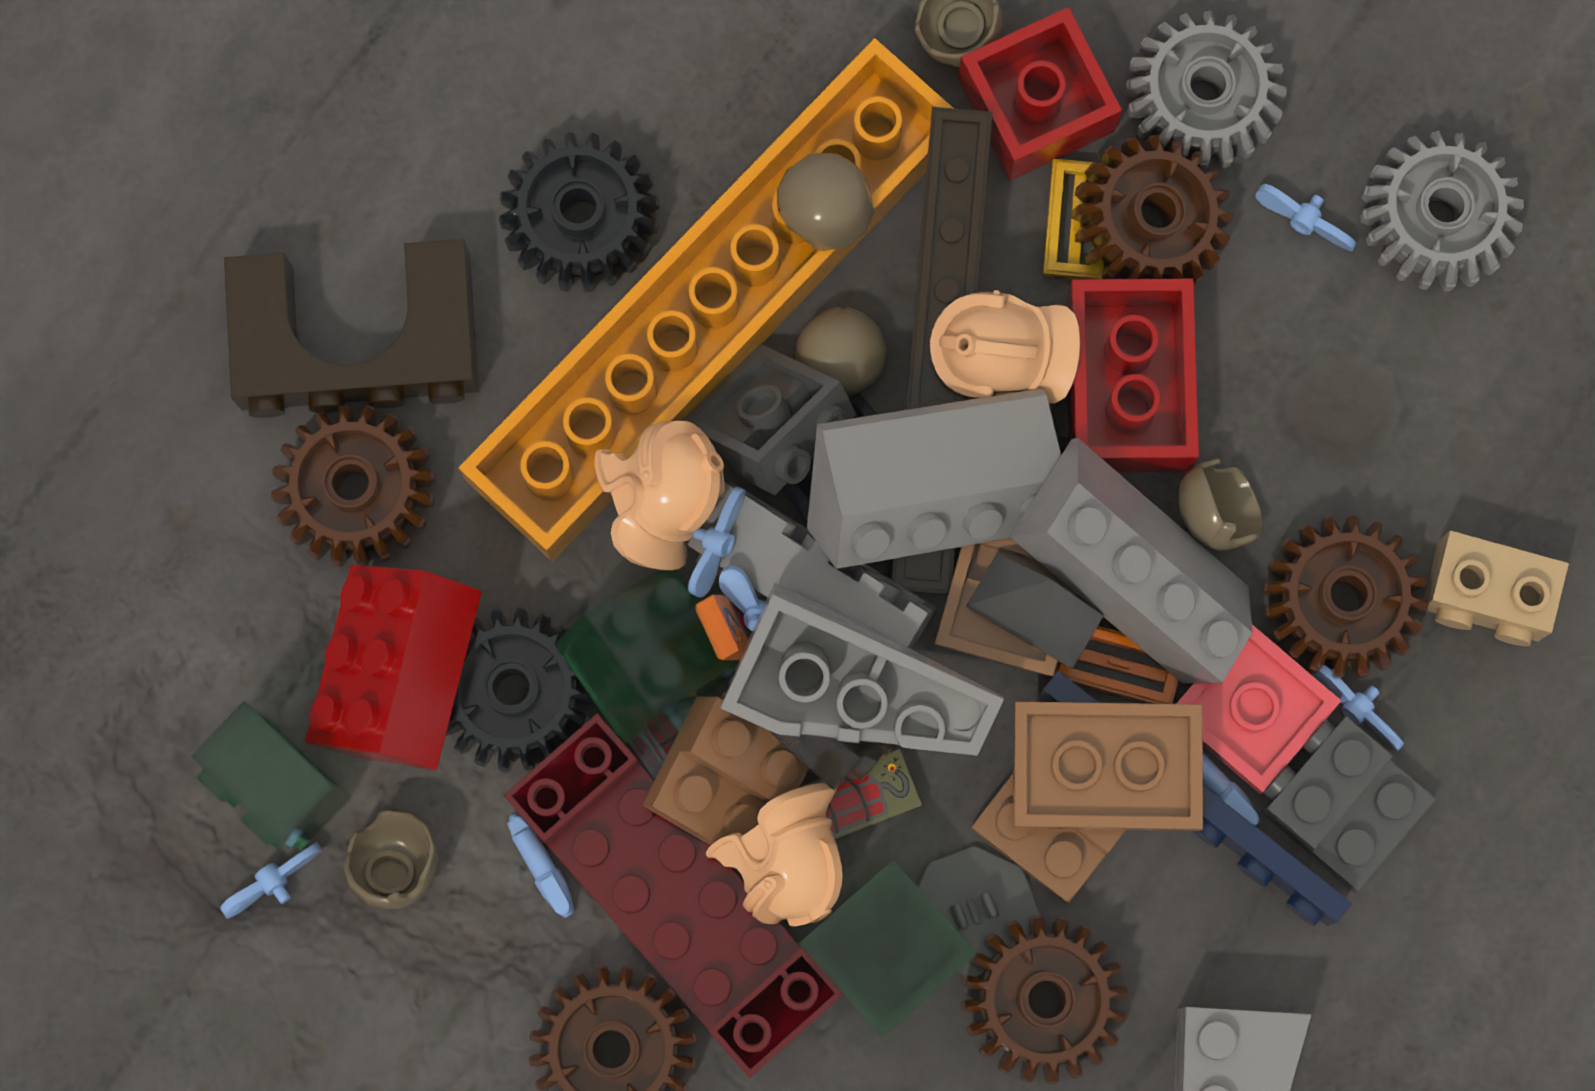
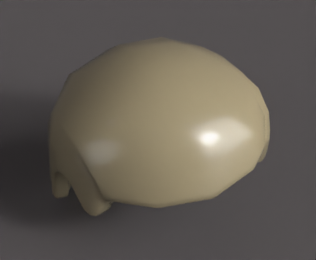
[914,0,1004,68]
[777,153,874,251]
[793,306,888,399]
[1178,458,1263,551]
[343,809,439,909]

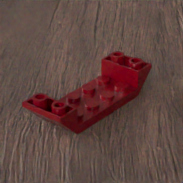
[503,714,843,1078]

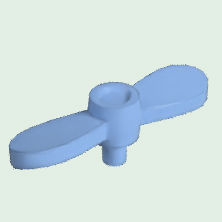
[1255,184,1357,251]
[688,486,745,597]
[719,565,765,631]
[1312,665,1404,751]
[220,842,322,919]

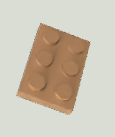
[1013,702,1203,831]

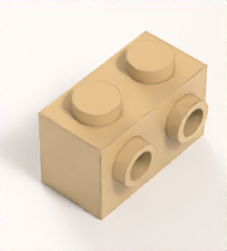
[1424,530,1569,646]

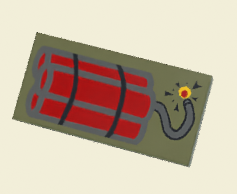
[799,749,922,840]

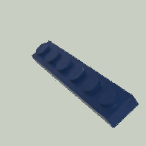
[1039,671,1352,926]

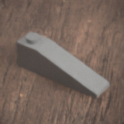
[720,583,1004,756]

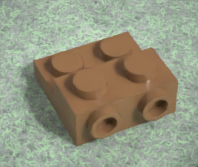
[935,538,1076,678]
[642,692,814,846]
[970,774,1126,905]

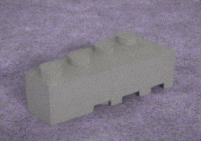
[1174,1007,1312,1091]

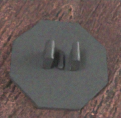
[908,846,1040,977]

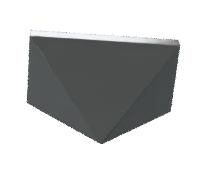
[966,553,1103,669]

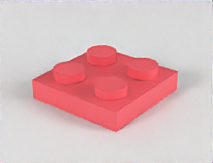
[1176,625,1342,794]

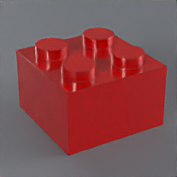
[958,7,1122,181]

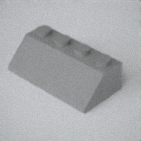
[807,388,1061,569]
[1009,438,1253,684]

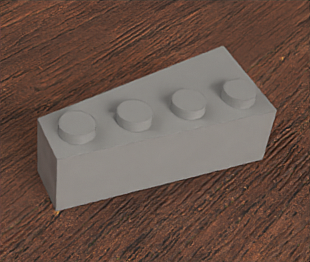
[687,482,938,649]

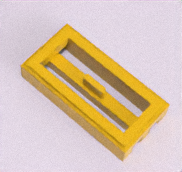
[1042,159,1104,280]

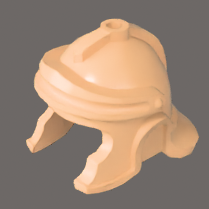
[930,290,1080,404]
[594,421,725,570]
[706,783,843,926]

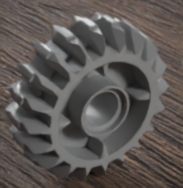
[1125,10,1286,171]
[1360,130,1524,292]

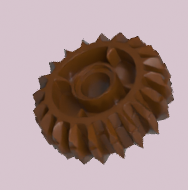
[1071,135,1234,285]
[271,405,436,567]
[1262,515,1429,679]
[960,915,1129,1084]
[529,965,697,1091]

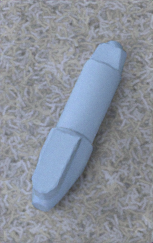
[1203,752,1260,826]
[507,813,574,918]

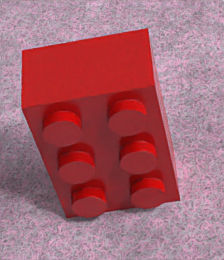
[1066,279,1199,472]
[305,565,482,771]

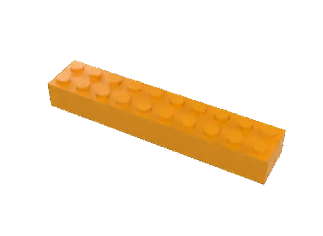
[458,38,954,562]

